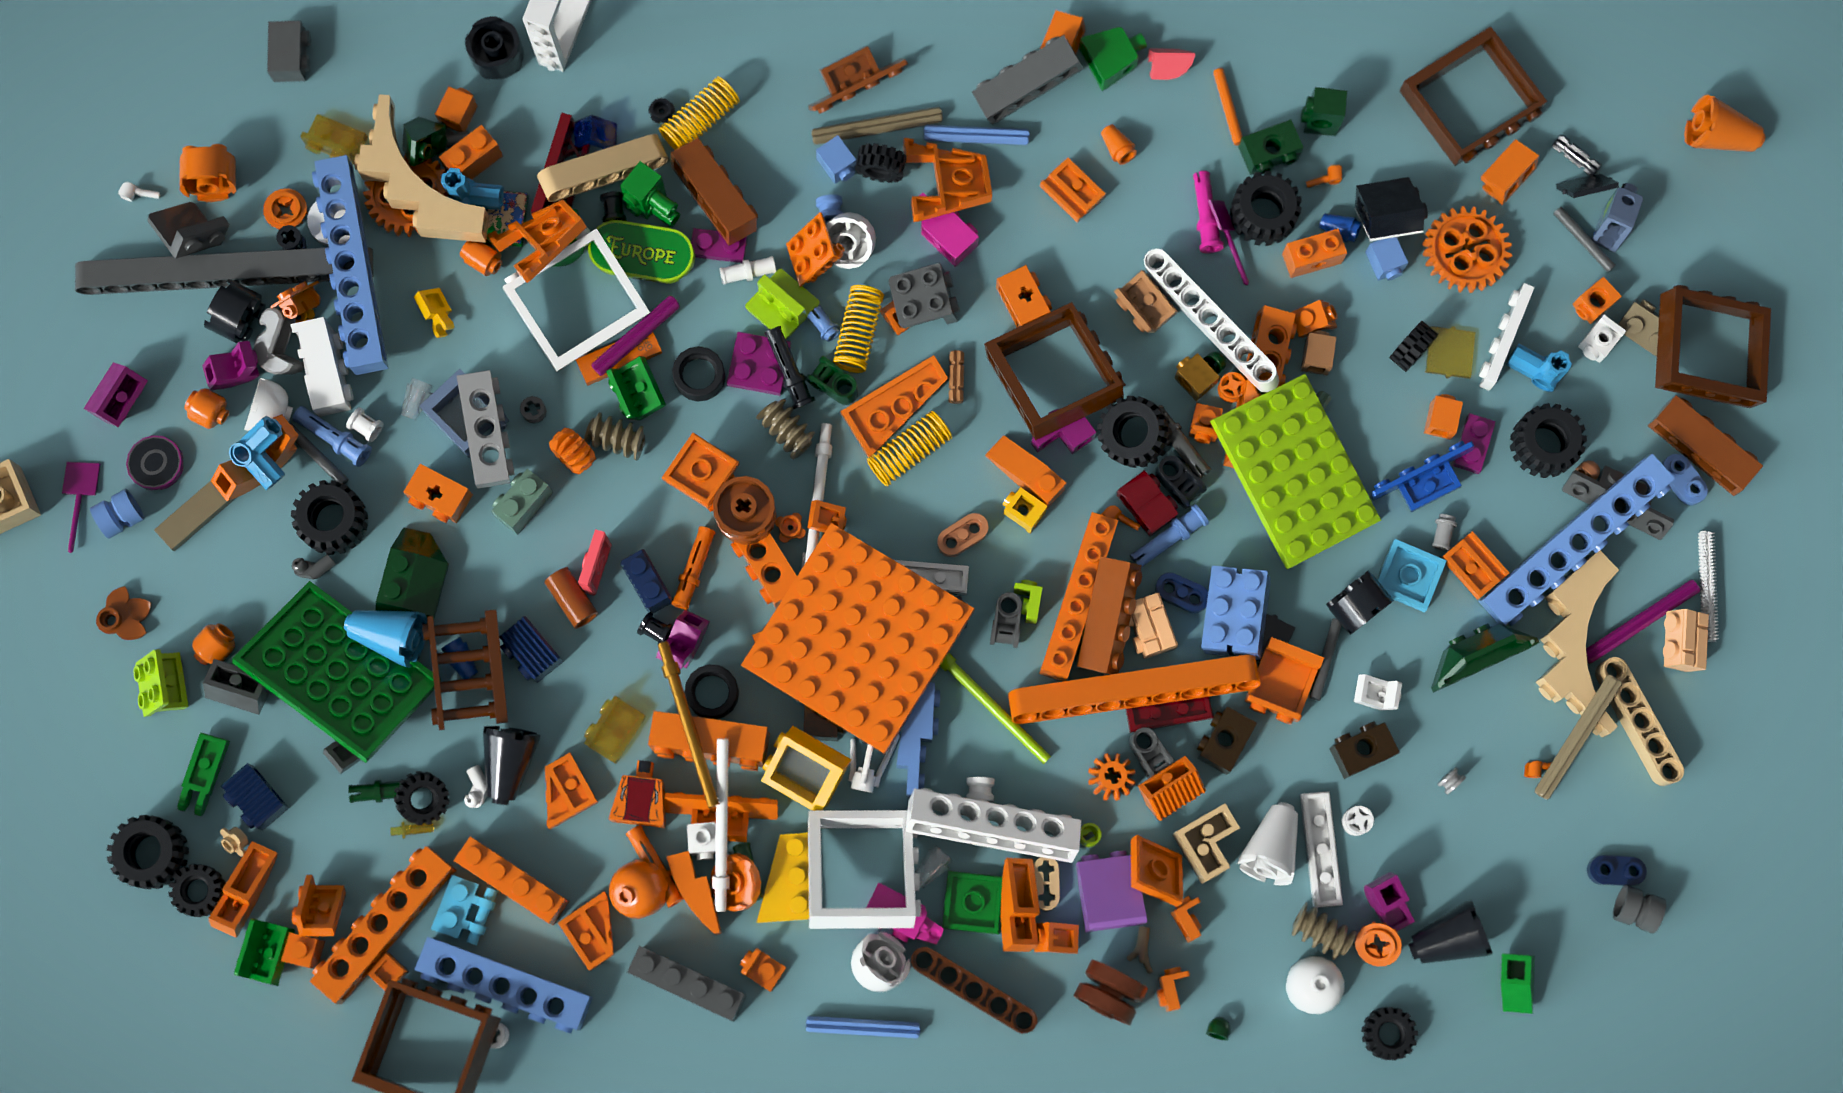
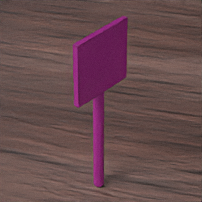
[1208,199,1249,286]
[62,462,101,553]

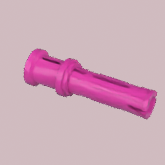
[1193,171,1224,254]

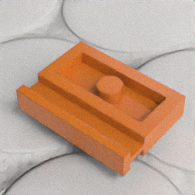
[1040,158,1106,223]
[1441,531,1509,600]

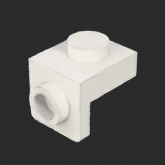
[1354,674,1402,710]
[687,822,716,860]

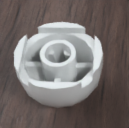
[826,212,876,269]
[244,378,293,431]
[851,932,910,992]
[1286,956,1345,1014]

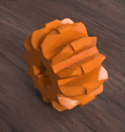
[549,428,596,474]
[1088,753,1136,801]

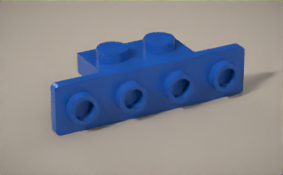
[1371,441,1474,512]

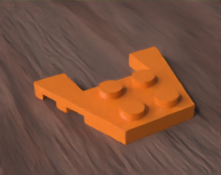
[903,138,992,222]
[487,199,587,283]

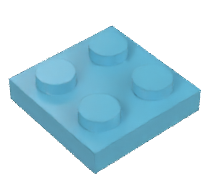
[1377,539,1447,612]

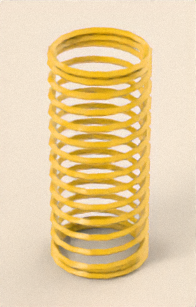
[659,76,740,150]
[832,284,884,373]
[867,411,952,487]

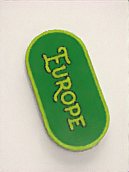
[588,220,695,284]

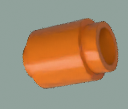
[460,241,502,276]

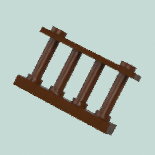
[422,610,508,731]

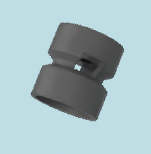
[1613,885,1666,934]

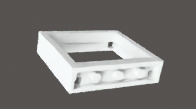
[523,0,591,71]
[503,228,650,372]
[808,810,921,929]

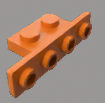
[664,792,778,842]

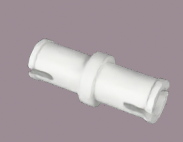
[719,256,776,285]

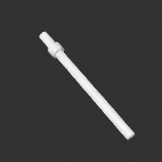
[805,423,832,563]
[712,738,730,912]

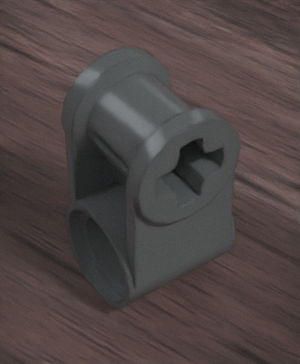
[990,592,1022,648]
[1129,728,1174,779]

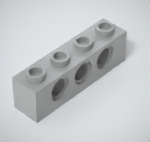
[457,370,515,489]

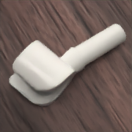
[118,182,160,202]

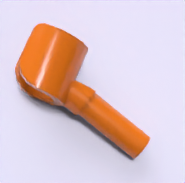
[1305,165,1342,188]
[1101,505,1140,531]
[1524,761,1552,778]

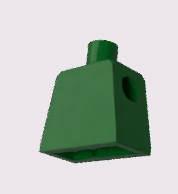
[1079,27,1147,91]

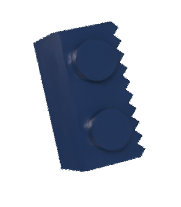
[621,549,673,614]
[499,616,564,683]
[221,763,289,830]

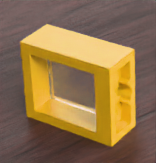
[761,726,852,811]

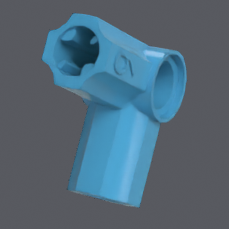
[441,168,504,210]
[1506,343,1572,392]
[229,416,285,490]

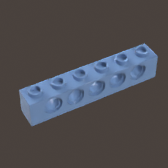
[414,937,593,1034]

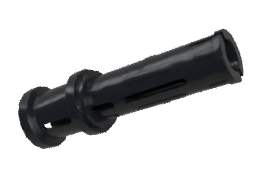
[764,326,816,410]

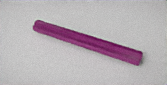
[1586,580,1700,664]

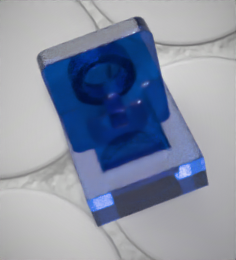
[574,115,617,149]

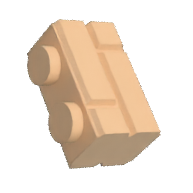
[1129,593,1178,659]
[1663,609,1709,672]

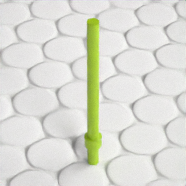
[940,653,1051,764]

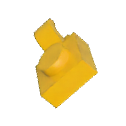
[414,288,454,338]

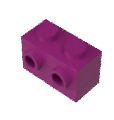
[83,362,148,428]

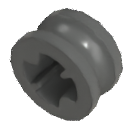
[520,396,547,423]

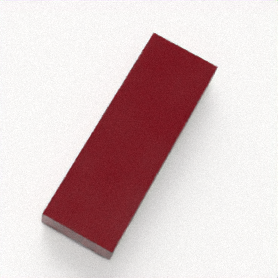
[1125,697,1213,733]

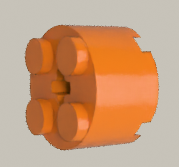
[180,144,236,202]

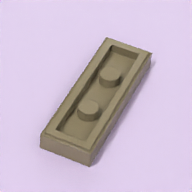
[154,481,236,552]

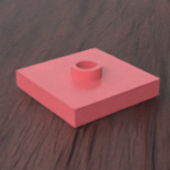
[578,529,612,596]

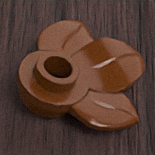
[96,586,152,640]

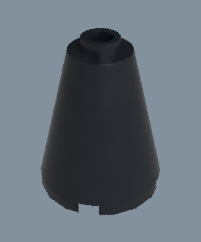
[483,725,540,805]
[1408,900,1493,964]

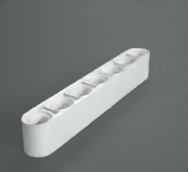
[1144,249,1279,392]

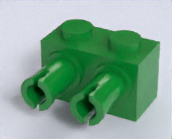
[620,161,681,227]

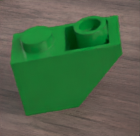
[1501,953,1535,1014]

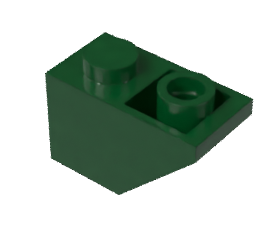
[402,117,447,167]

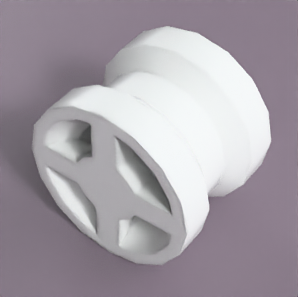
[966,777,995,803]
[1342,806,1374,836]

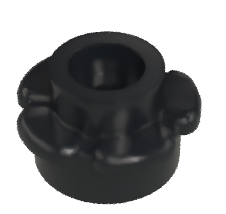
[648,98,675,124]

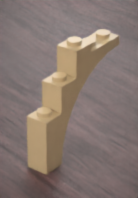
[354,94,489,242]
[1536,550,1619,737]

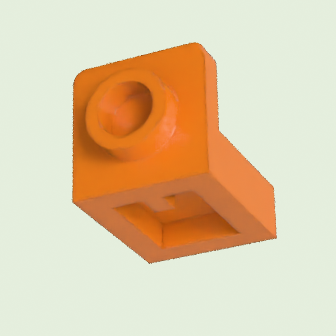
[1188,403,1223,444]
[807,500,847,533]
[1170,895,1202,943]
[1034,922,1079,954]
[740,948,786,992]

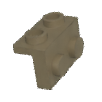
[1618,299,1659,357]

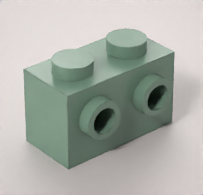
[491,469,553,535]

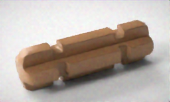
[949,350,964,404]

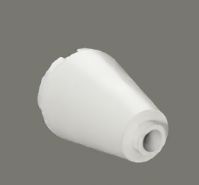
[1238,802,1298,885]

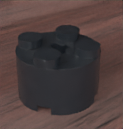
[465,16,524,79]
[204,279,266,343]
[1326,570,1394,635]

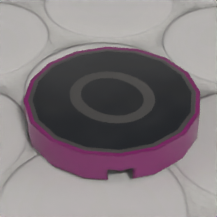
[126,435,184,490]

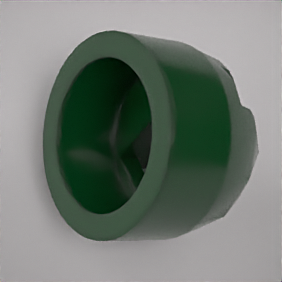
[1203,351,1227,374]
[1206,1017,1231,1041]

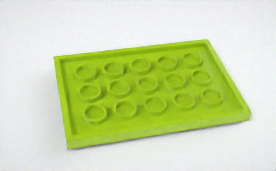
[1210,374,1382,570]

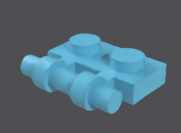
[431,875,498,946]

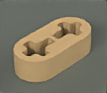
[1034,857,1060,911]

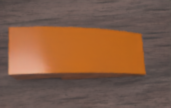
[208,841,278,938]
[666,851,722,935]
[1001,858,1040,952]

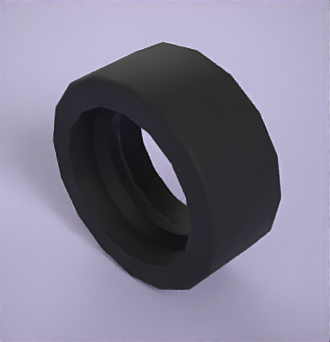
[672,346,725,402]
[684,664,739,720]

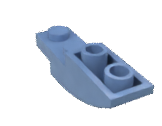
[897,682,940,797]

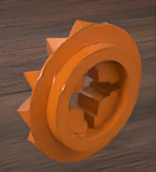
[263,188,308,230]
[1355,921,1402,966]

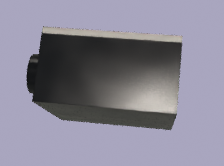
[1355,177,1428,241]

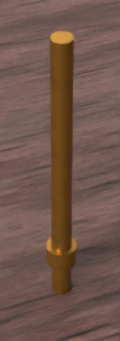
[658,641,719,808]

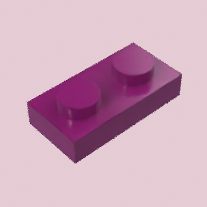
[691,228,747,263]
[1452,413,1496,474]

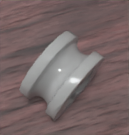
[1437,767,1466,795]

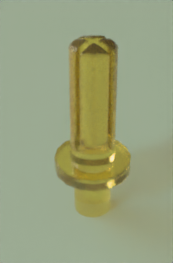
[390,822,434,839]

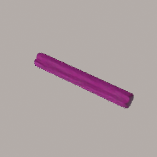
[592,295,680,376]

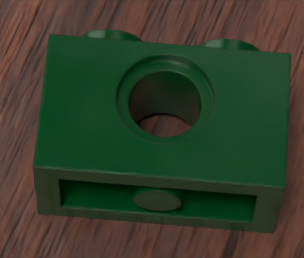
[1300,87,1347,136]
[1238,119,1304,175]

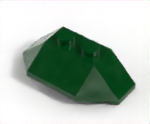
[375,527,449,619]
[1431,623,1540,693]

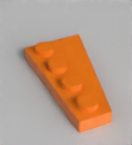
[840,355,948,458]

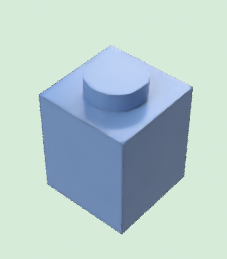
[816,135,857,184]
[1365,237,1408,281]

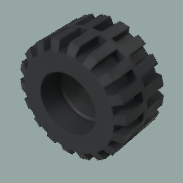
[1230,171,1302,246]
[1097,395,1172,468]
[1510,403,1587,478]
[291,480,368,555]
[107,815,189,890]

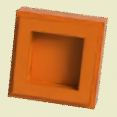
[366,952,409,991]

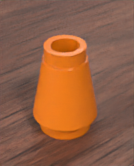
[1101,124,1137,165]

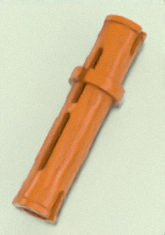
[671,526,716,610]
[626,825,684,908]

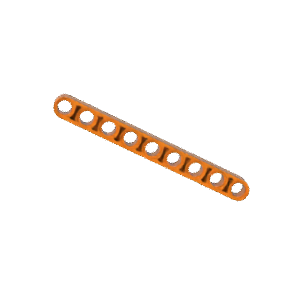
[1008,655,1261,724]

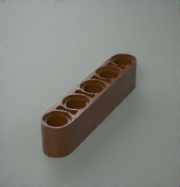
[911,947,1037,1034]

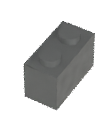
[267,21,311,82]
[203,659,270,715]

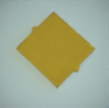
[1425,326,1475,379]

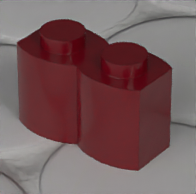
[1116,470,1178,537]

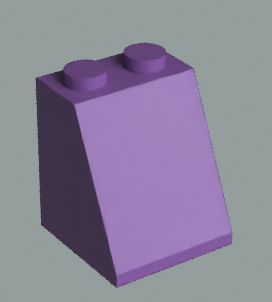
[1076,851,1147,932]

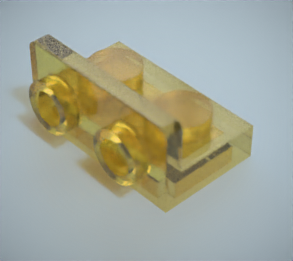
[300,114,368,165]
[584,696,646,764]

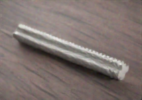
[1698,531,1719,642]

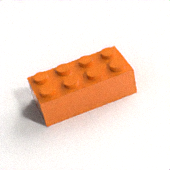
[648,711,770,771]

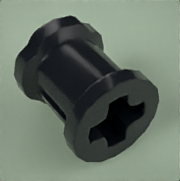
[600,191,627,223]
[276,225,307,250]
[637,612,673,644]

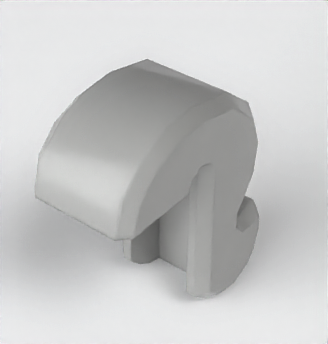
[254,307,304,375]

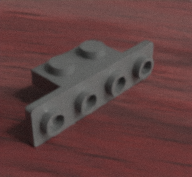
[1562,465,1674,540]

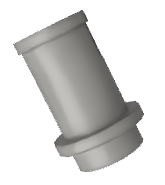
[1432,514,1457,551]

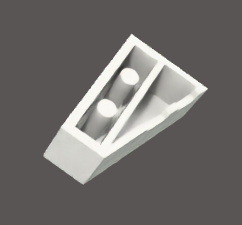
[291,317,354,417]

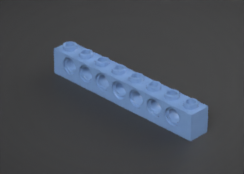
[312,155,389,375]
[1478,453,1675,626]

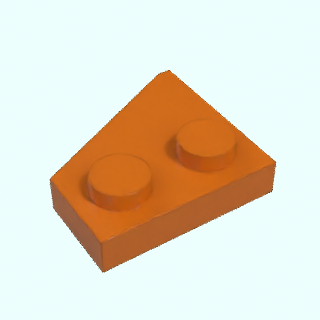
[545,753,598,830]
[558,891,614,971]

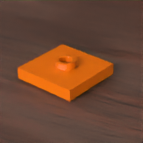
[662,433,740,509]
[1131,835,1183,907]

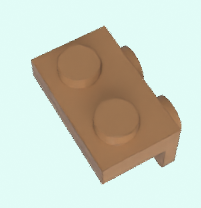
[1114,270,1178,333]

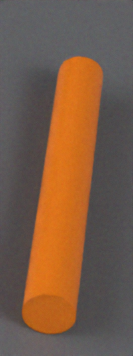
[1213,68,1243,146]

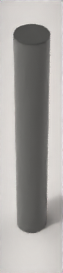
[1553,207,1616,273]
[290,423,349,485]
[1309,618,1342,701]

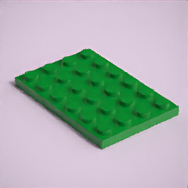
[232,581,441,763]

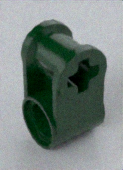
[806,356,858,405]

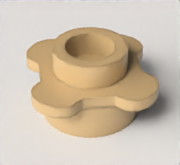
[220,827,248,857]

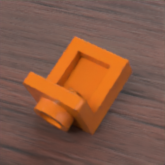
[1291,300,1338,338]
[1157,966,1190,1012]

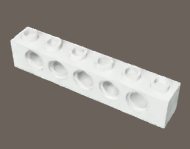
[905,788,1081,863]

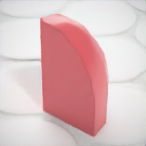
[1148,48,1195,80]

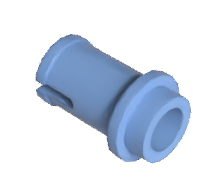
[807,306,840,342]

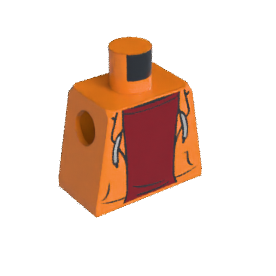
[609,760,666,828]

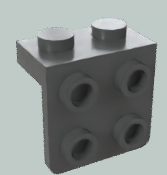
[147,202,230,259]
[889,263,960,328]

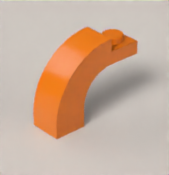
[211,414,299,501]

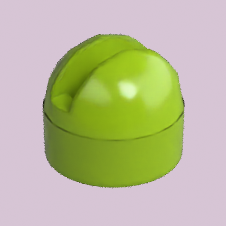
[1080,823,1102,848]

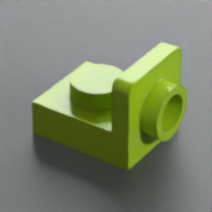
[1014,580,1043,625]

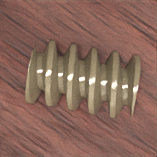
[756,398,815,459]
[584,412,645,461]
[1291,902,1357,960]

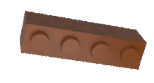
[671,138,758,246]
[1648,395,1763,496]
[1077,556,1142,674]

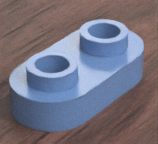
[1662,454,1708,505]

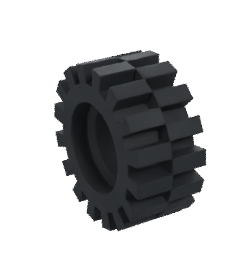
[855,143,906,183]
[1389,321,1439,372]
[394,771,449,826]
[168,864,226,917]
[1361,1007,1418,1060]

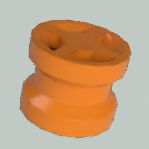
[1217,372,1245,403]

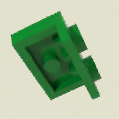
[606,356,666,421]
[234,918,295,986]

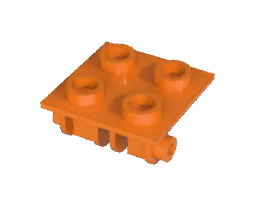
[786,212,845,287]

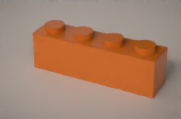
[454,837,570,925]

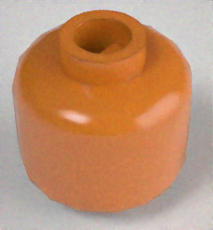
[184,388,229,429]
[192,623,235,665]

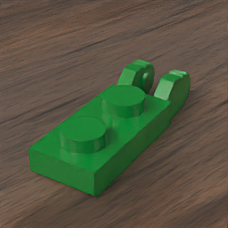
[177,733,230,816]

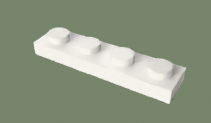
[1479,283,1534,390]

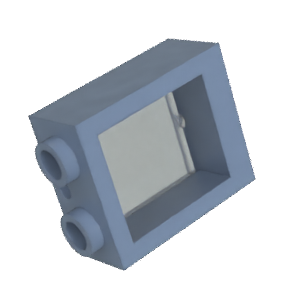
[419,369,509,458]

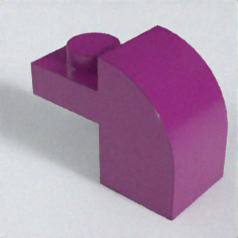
[202,341,259,391]
[1031,408,1097,455]
[656,610,710,669]
[1364,872,1415,931]

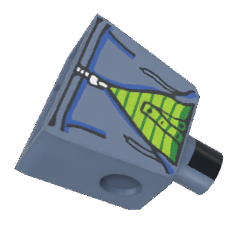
[1591,183,1643,252]

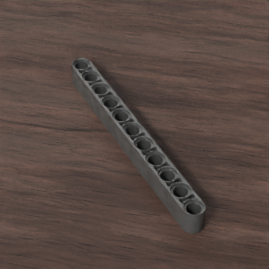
[75,247,373,295]

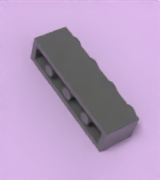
[972,35,1084,125]
[627,946,746,1022]

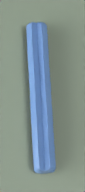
[924,125,1029,145]
[806,1016,920,1038]

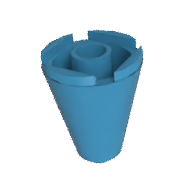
[344,610,428,668]

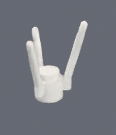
[848,734,900,793]

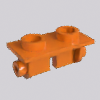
[270,281,321,319]

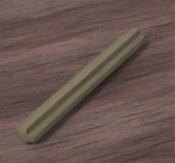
[811,107,943,144]
[1535,675,1622,800]

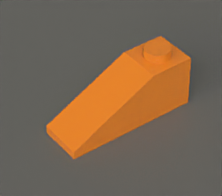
[985,435,1067,509]

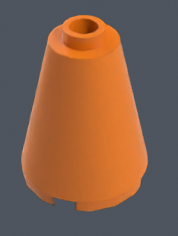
[1684,95,1765,152]

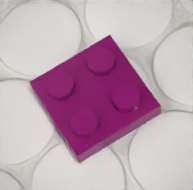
[727,332,792,396]

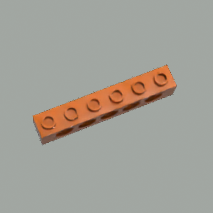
[1223,305,1297,468]
[708,474,797,609]
[1039,512,1118,682]
[309,846,456,1004]

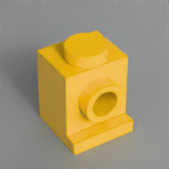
[1003,487,1048,534]

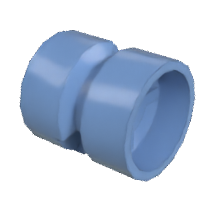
[90,489,145,539]

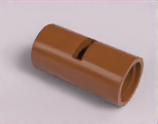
[544,567,598,629]

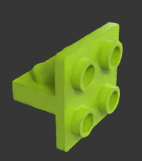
[745,268,820,340]
[133,649,189,717]

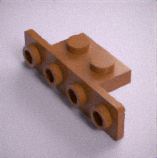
[808,46,908,114]

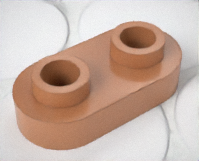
[937,513,988,557]

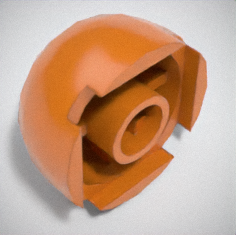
[609,859,668,919]

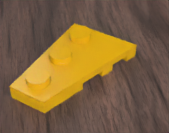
[757,833,809,923]

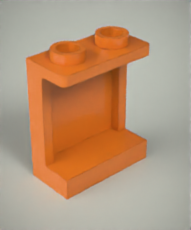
[1244,637,1324,725]

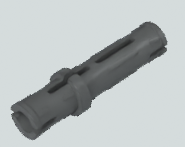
[1158,405,1212,479]

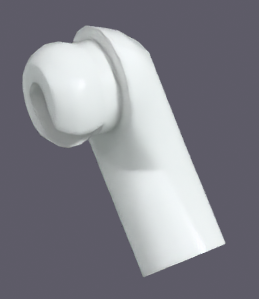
[464,765,487,808]

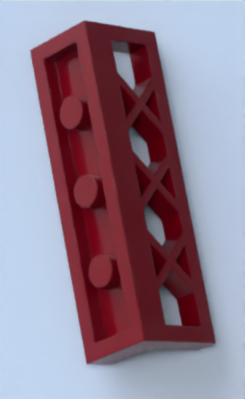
[531,112,596,213]

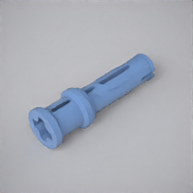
[292,406,372,467]
[1130,504,1209,568]

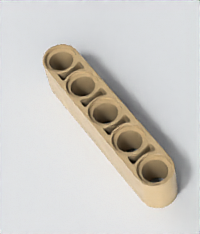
[537,134,669,202]
[1595,657,1684,786]

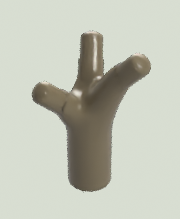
[1127,927,1153,974]

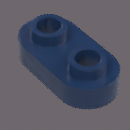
[1155,573,1208,613]
[1587,856,1647,886]

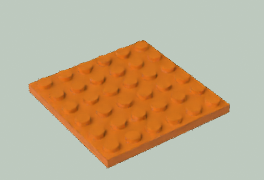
[741,523,975,754]

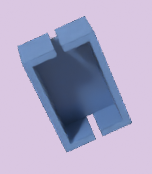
[1201,566,1271,660]

